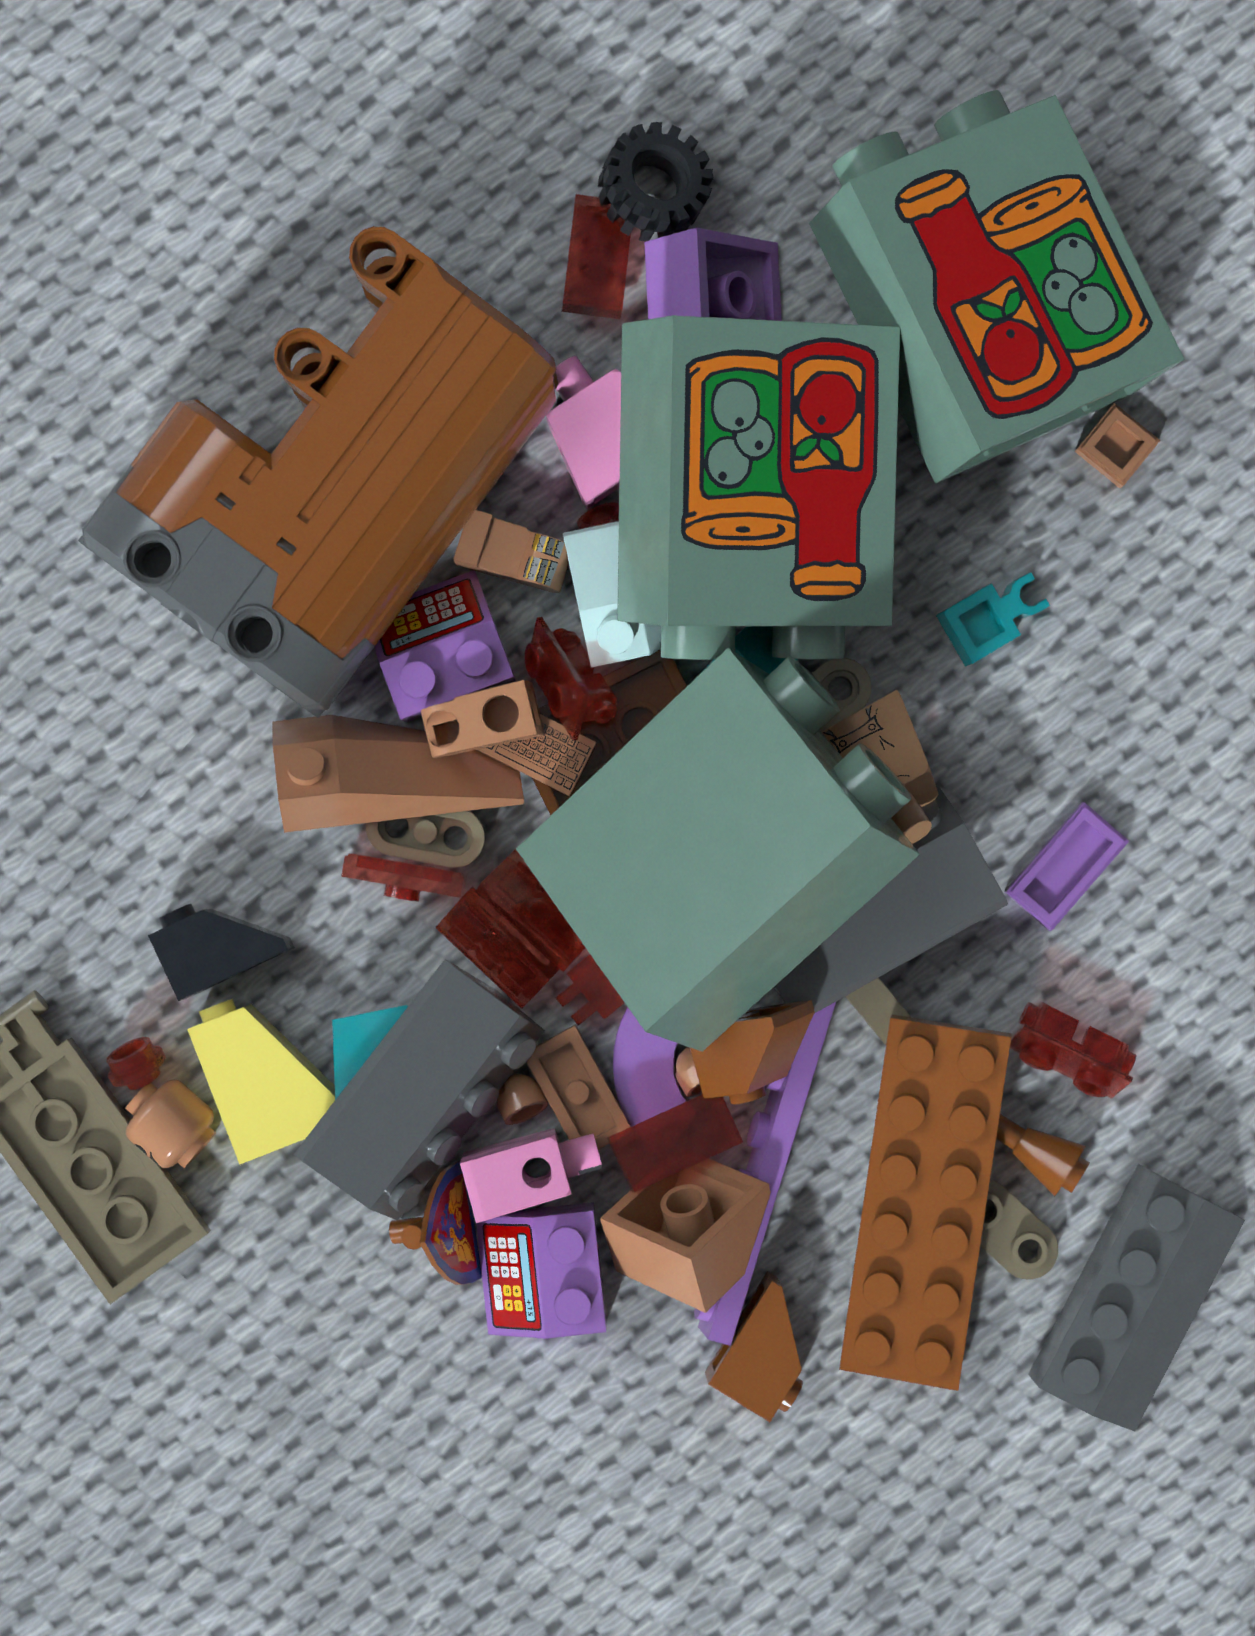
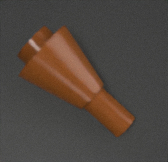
[996,1114,1090,1197]

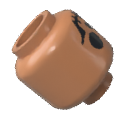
[125,1079,216,1169]

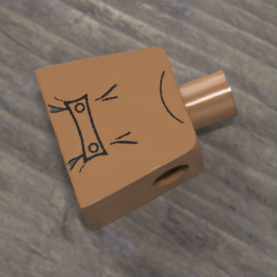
[822,690,939,843]

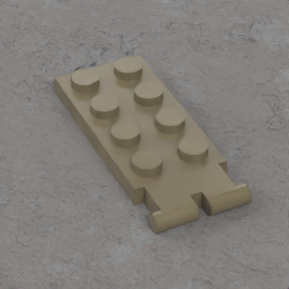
[0,990,211,1305]

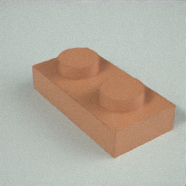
[527,1024,633,1150]

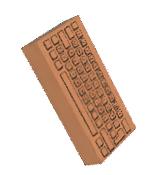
[477,688,597,797]

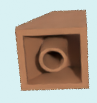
[600,1146,771,1313]

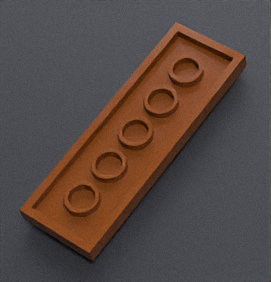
[839,1014,1012,1391]

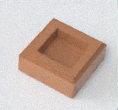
[1074,403,1161,488]

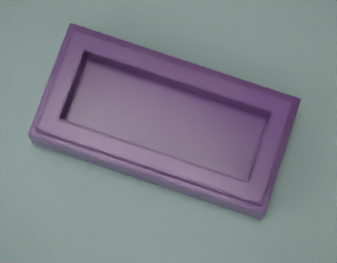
[1004,802,1129,931]

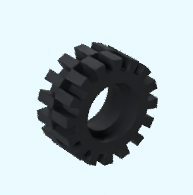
[598,122,714,242]

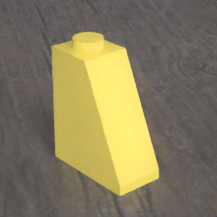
[187,998,335,1165]

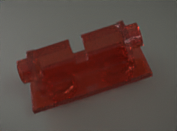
[524,617,618,741]
[1010,1002,1137,1099]

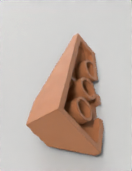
[272,715,524,833]

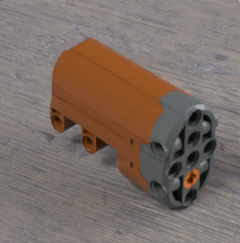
[78,226,559,718]

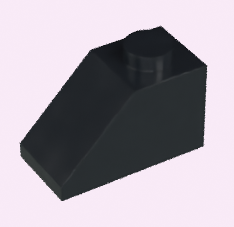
[148,903,295,1001]

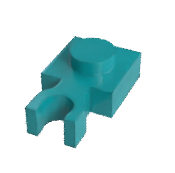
[936,572,1050,667]

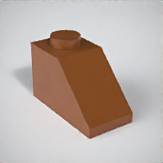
[690,1000,815,1105]
[705,1271,803,1422]

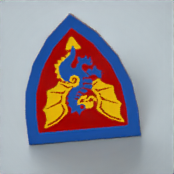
[389,1160,482,1285]

